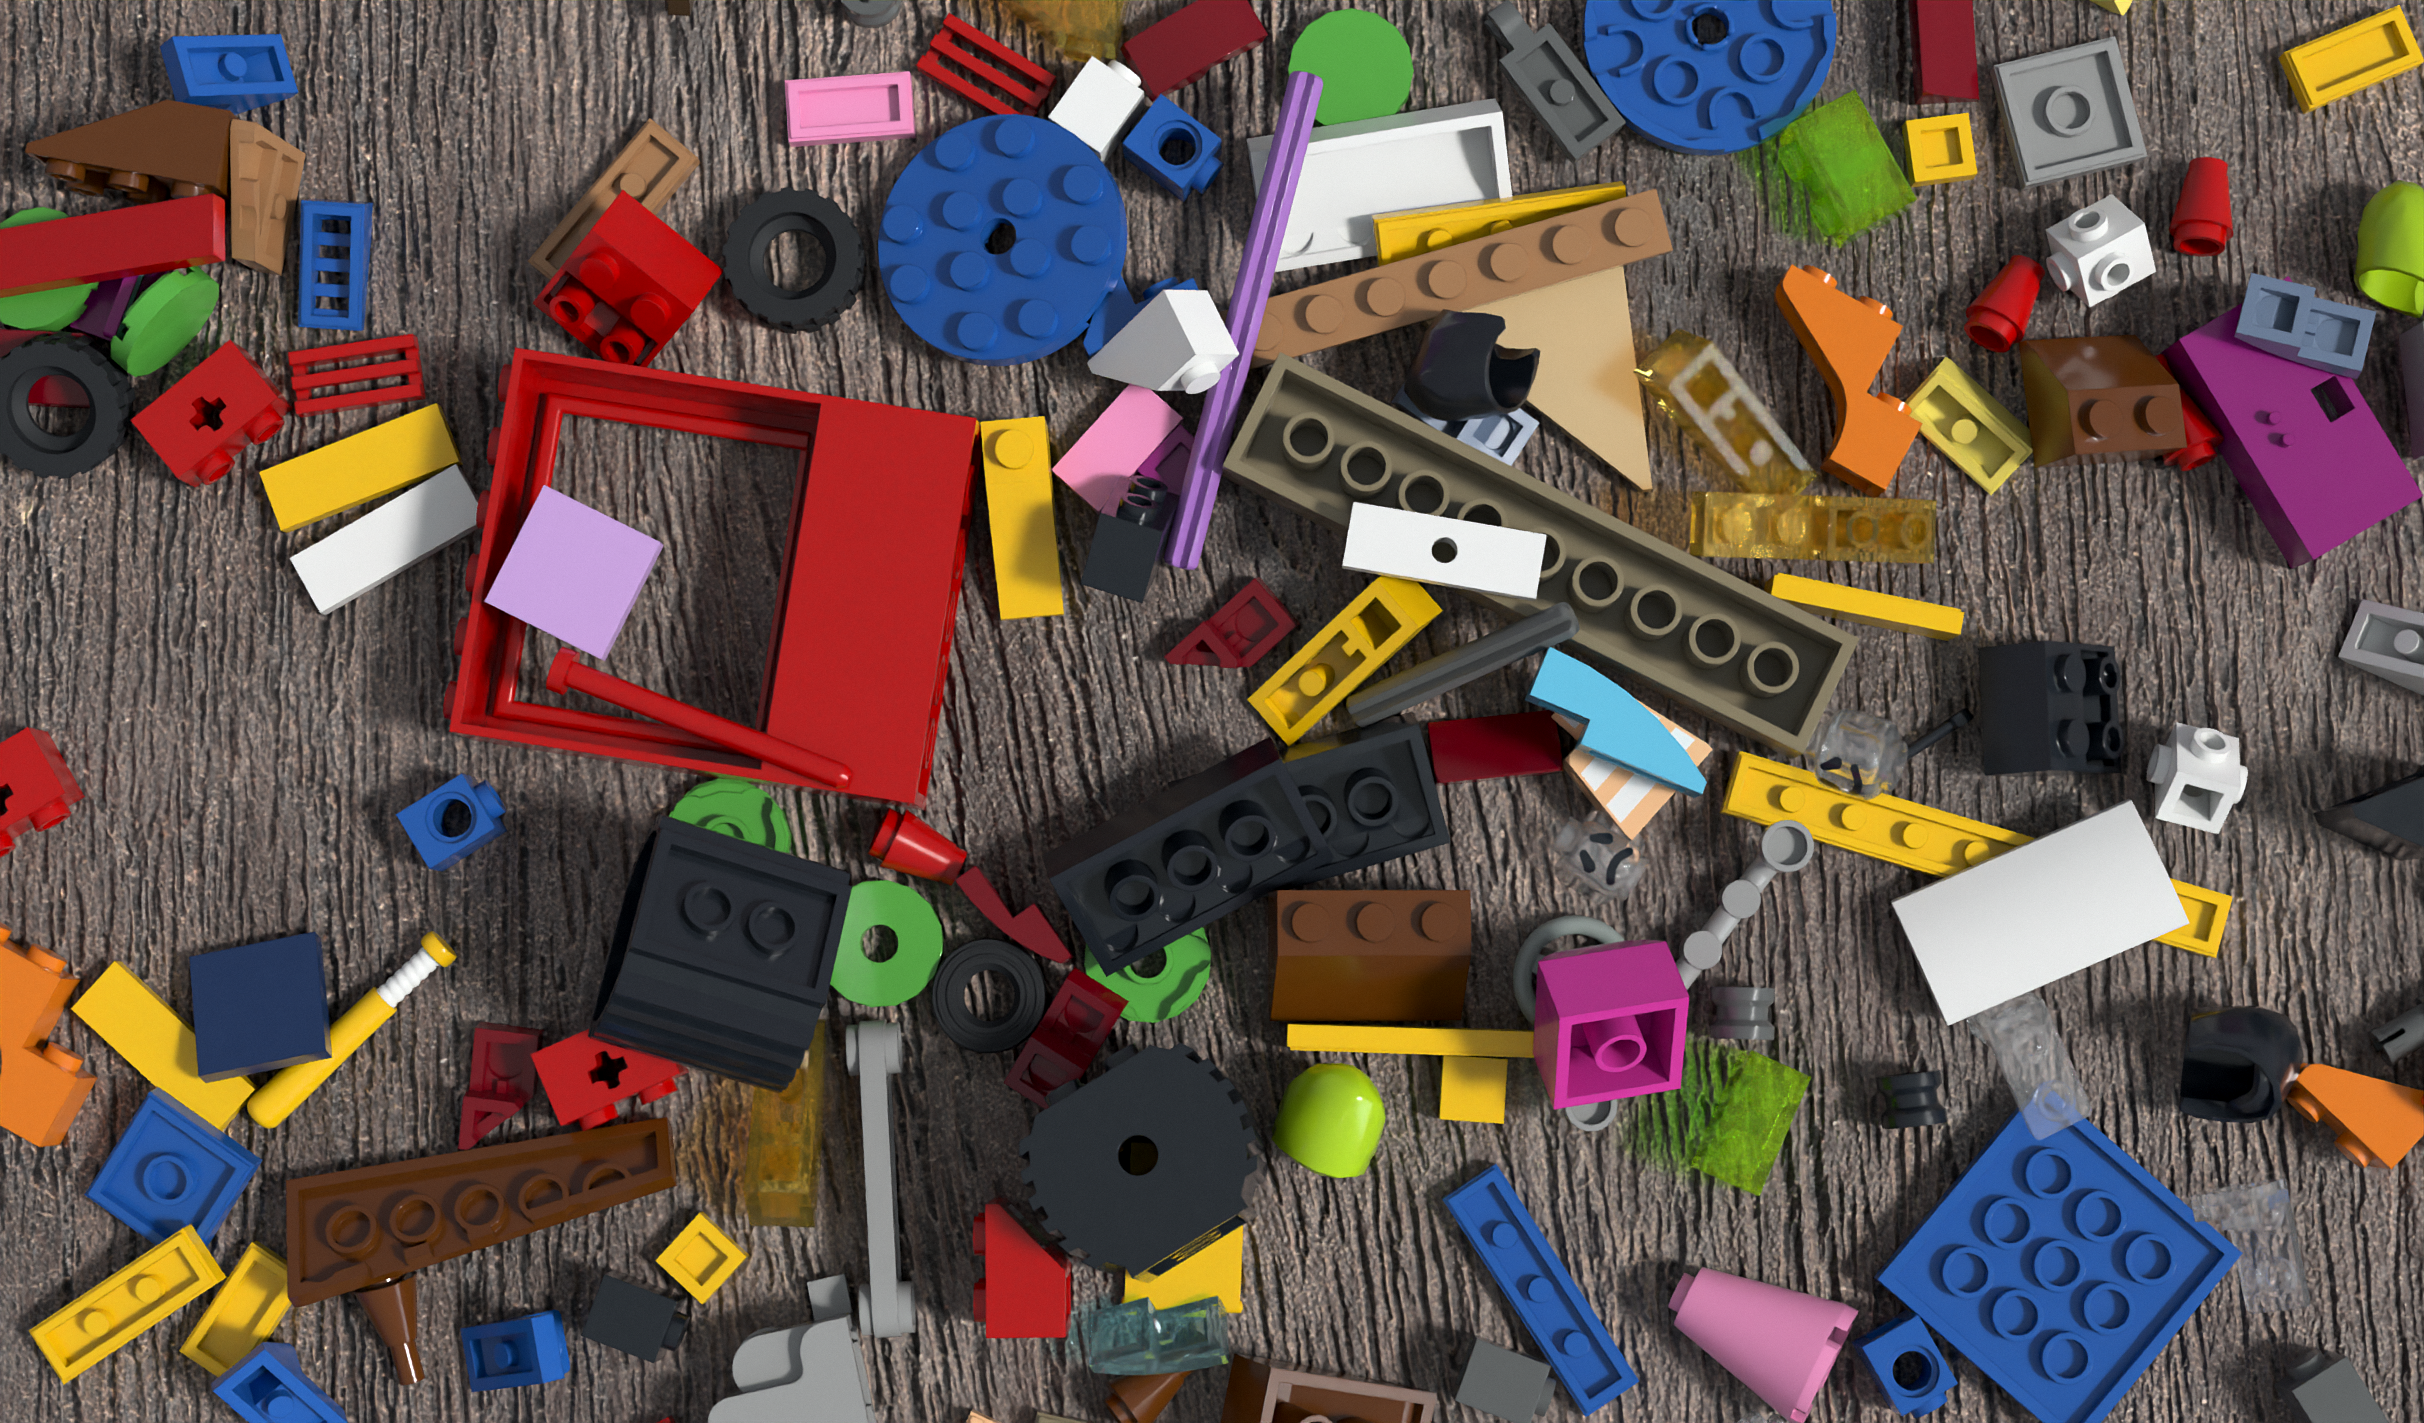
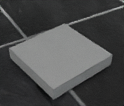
[1989,36,2147,191]

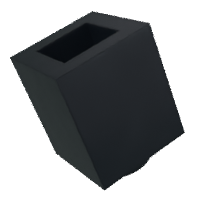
[581,1270,690,1363]

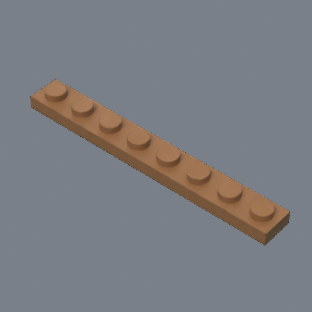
[1218,188,1673,371]

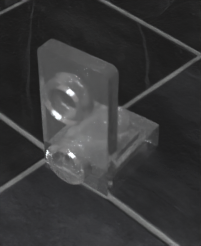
[1965,991,2092,1140]
[2190,1178,2311,1314]

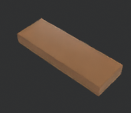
[528,118,701,280]

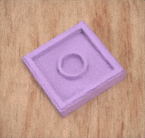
[484,485,664,661]

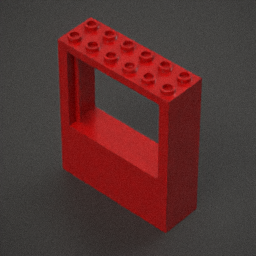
[443,347,983,811]

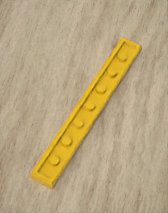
[1719,751,2233,958]

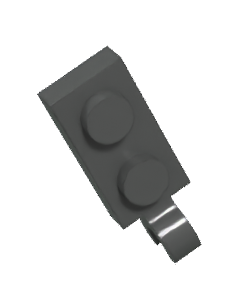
[1484,0,1626,165]

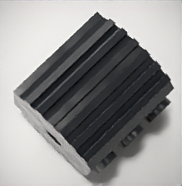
[588,814,852,1094]
[1019,1043,1267,1283]

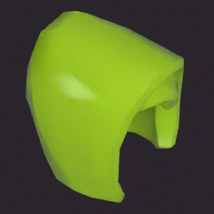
[2354,180,2424,318]
[1271,1063,1386,1178]

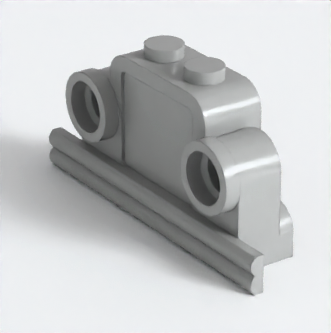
[708,1273,877,1423]

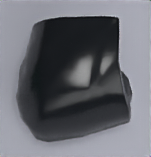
[1404,309,1541,421]
[2179,1005,2304,1123]

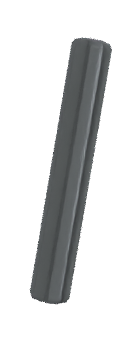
[1346,602,1580,727]

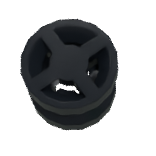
[1876,1070,1947,1129]

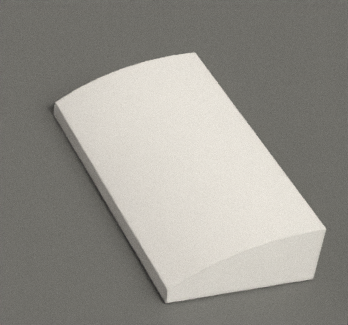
[1247,98,1512,272]
[1890,799,2189,1026]

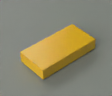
[2278,5,2424,114]
[179,1241,292,1377]

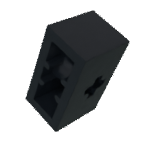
[1080,476,1180,603]

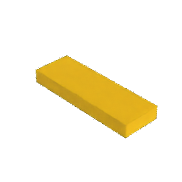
[259,403,463,533]
[1764,573,1964,641]
[71,961,260,1131]
[29,1224,227,1384]

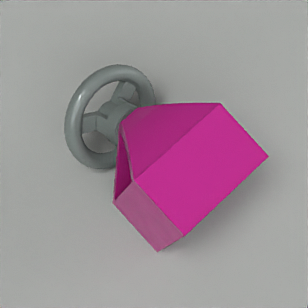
[1513,915,1689,1110]

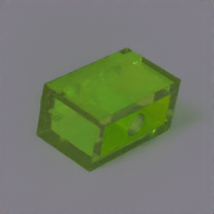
[1778,89,1917,248]
[1690,1049,1811,1197]

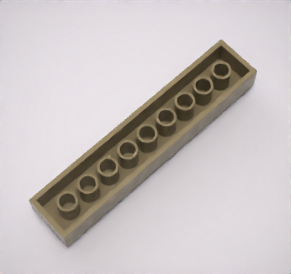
[1222,352,1860,759]

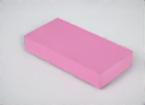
[785,71,916,147]
[1051,384,1183,515]

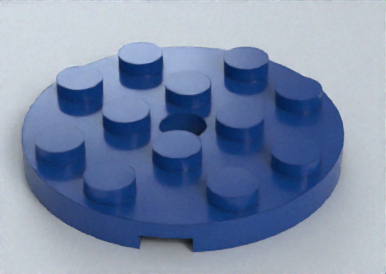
[1582,0,1837,156]
[878,114,1128,366]

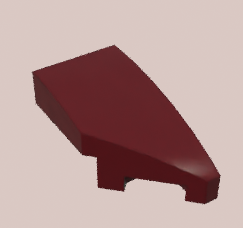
[1164,577,1301,669]
[458,1022,544,1150]

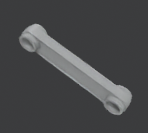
[846,1019,915,1338]

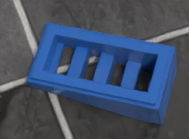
[298,199,373,331]

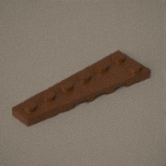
[286,1117,677,1308]

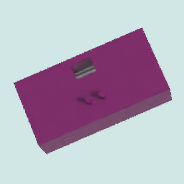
[2160,276,2423,569]

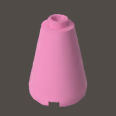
[1668,1267,1858,1423]

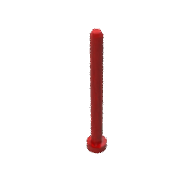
[546,646,852,789]

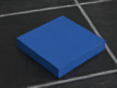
[84,1087,263,1247]

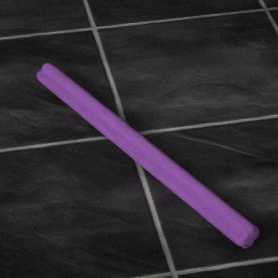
[1164,71,1323,570]

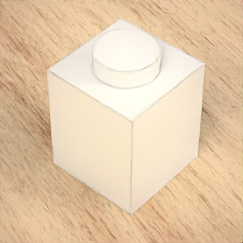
[1048,56,1145,164]

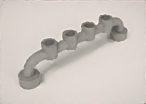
[1563,820,1814,1132]

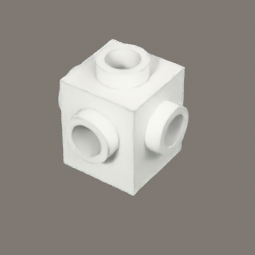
[2046,194,2156,307]
[2147,722,2248,834]

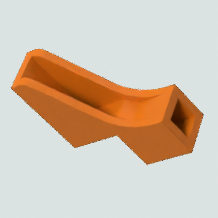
[1774,264,1923,499]
[0,922,98,1147]
[2286,1063,2424,1169]

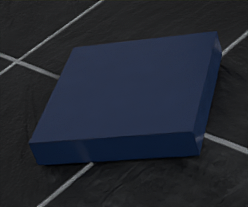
[189,932,332,1083]

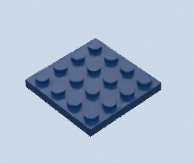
[1873,1082,2243,1423]

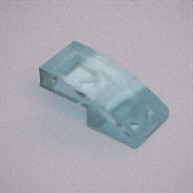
[1088,1296,1229,1375]

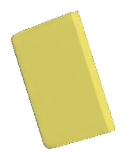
[1904,357,2033,495]

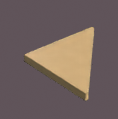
[1421,266,1653,493]

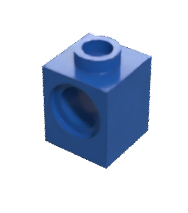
[1122,94,1224,203]
[396,773,507,872]
[1851,1310,1958,1418]

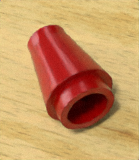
[2168,157,2233,257]
[1964,255,2045,353]
[867,808,967,886]

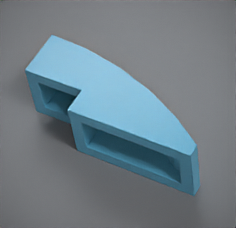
[1525,646,1707,798]

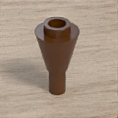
[353,1271,425,1386]
[1103,1334,1216,1423]

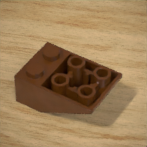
[25,100,240,219]

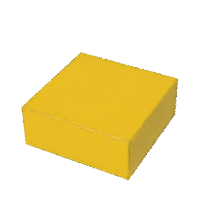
[1902,113,1977,188]
[1438,1055,1508,1124]
[655,1212,749,1304]

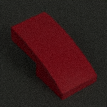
[1120,0,1268,102]
[955,866,1073,964]
[1003,967,1129,1109]

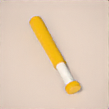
[247,931,457,1129]

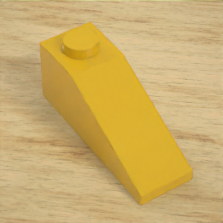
[980,416,1064,621]
[1247,575,1443,747]

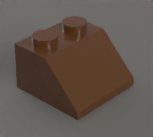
[2019,334,2187,468]

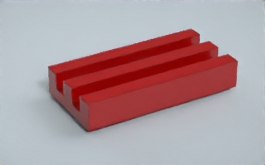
[916,13,1057,117]
[288,334,426,418]

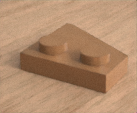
[230,119,306,275]

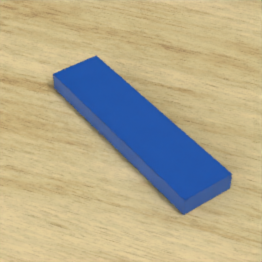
[1441,1163,1639,1417]

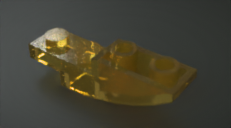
[1689,491,1937,564]

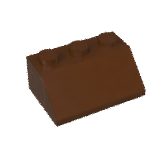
[1268,890,1471,1021]

